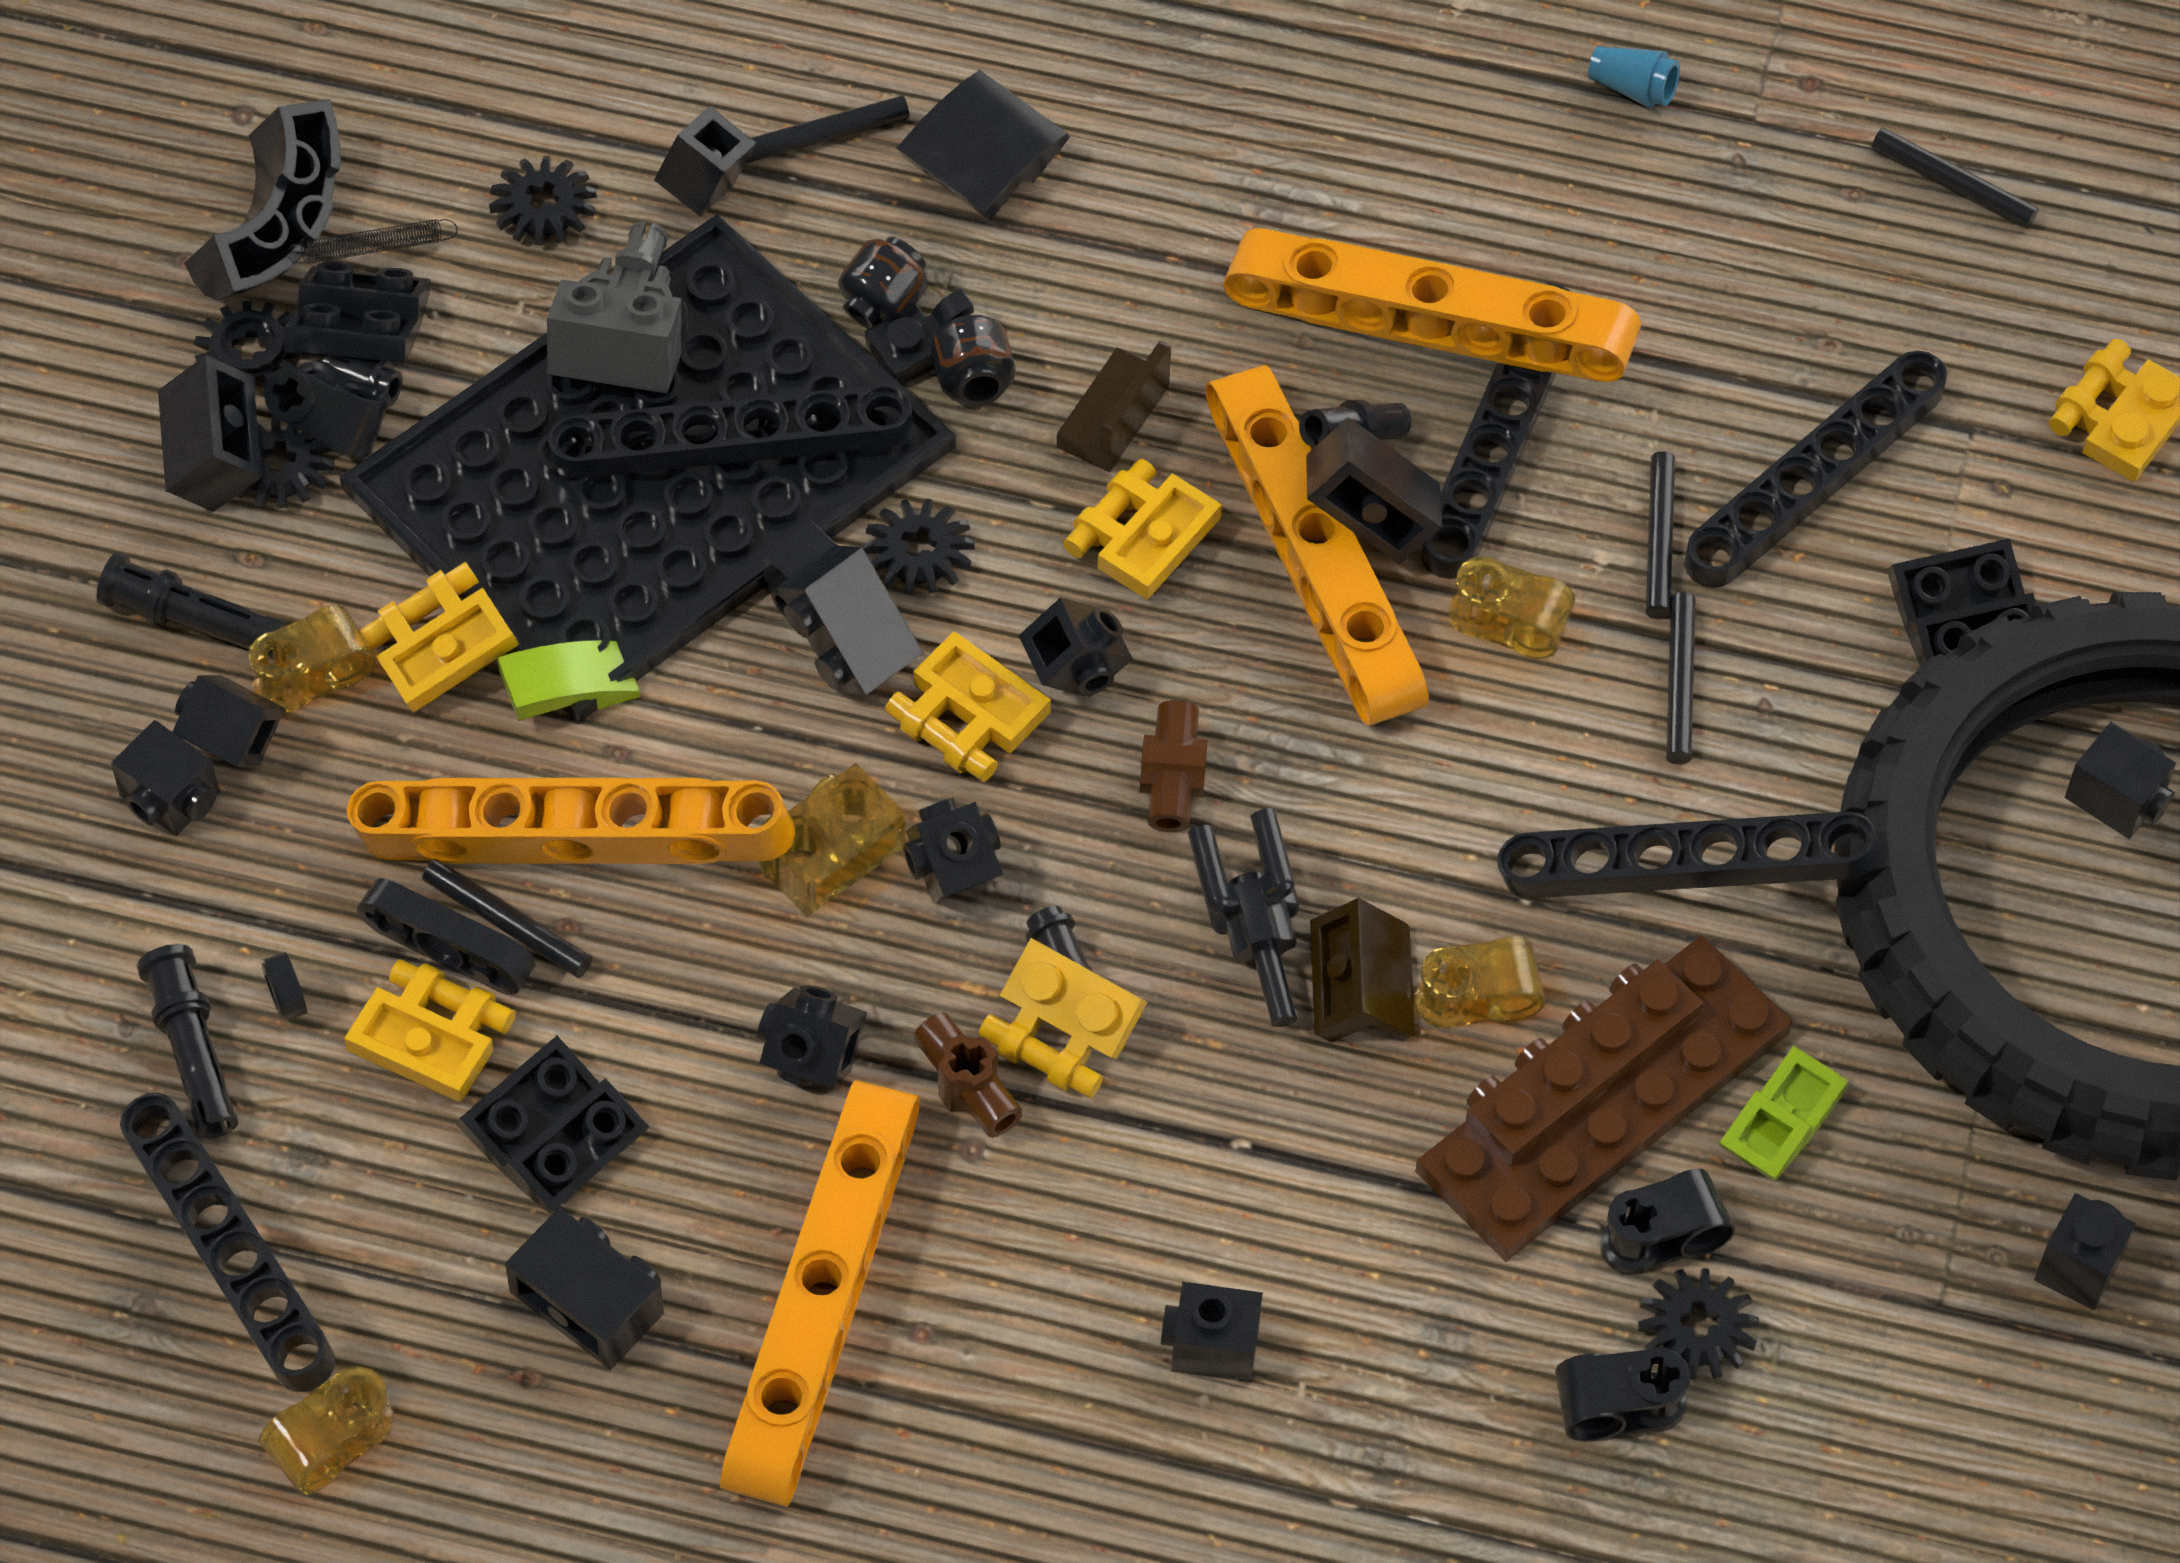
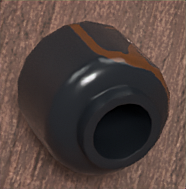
[838,236,928,328]
[931,315,1016,406]

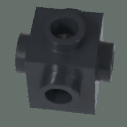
[1018,597,1133,697]
[903,797,1003,902]
[757,985,867,1089]

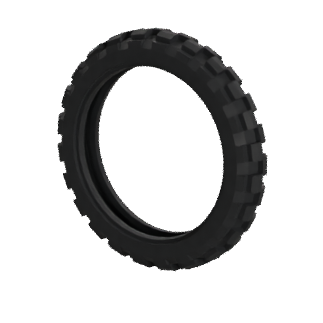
[1834,592,2180,1181]

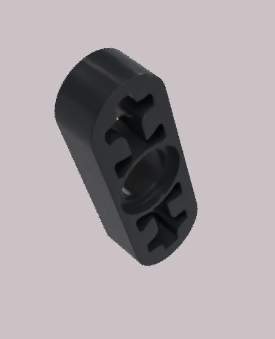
[357,878,536,995]

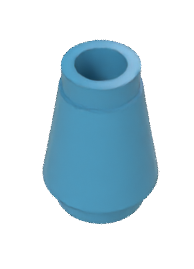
[1588,45,1680,108]

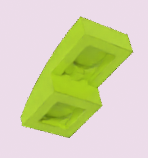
[497,640,640,721]
[1719,1045,1849,1182]

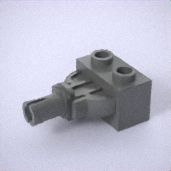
[547,221,681,393]

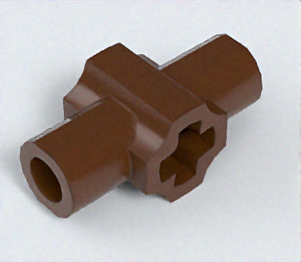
[1139,700,1208,833]
[914,1012,1022,1138]

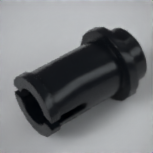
[323,355,403,407]
[1026,906,1093,971]

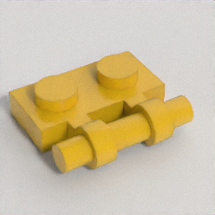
[2048,338,2180,483]
[1063,459,1222,600]
[360,561,519,713]
[885,631,1051,782]
[978,938,1148,1098]
[344,959,516,1103]

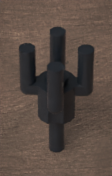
[1188,808,1299,1027]

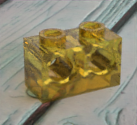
[758,763,906,917]

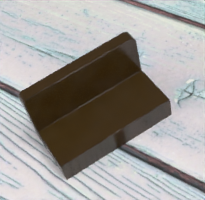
[1057,341,1171,473]
[1310,897,1415,1043]

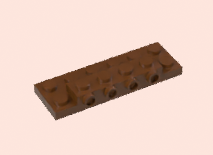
[1415,935,1793,1262]

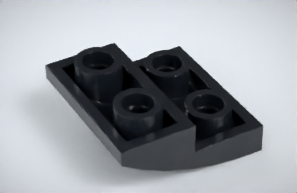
[896,70,1070,221]
[284,261,431,363]
[1886,538,2036,667]
[456,1035,649,1214]

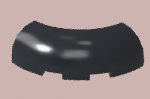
[184,99,341,300]

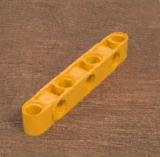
[1223,228,1642,383]
[1205,364,1429,726]
[347,778,796,864]
[720,1079,920,1507]

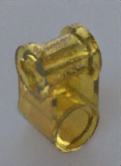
[1448,556,1575,659]
[249,605,377,713]
[1414,936,1546,1028]
[259,1366,394,1495]

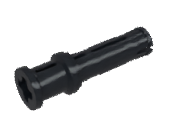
[96,552,289,660]
[136,944,239,1139]

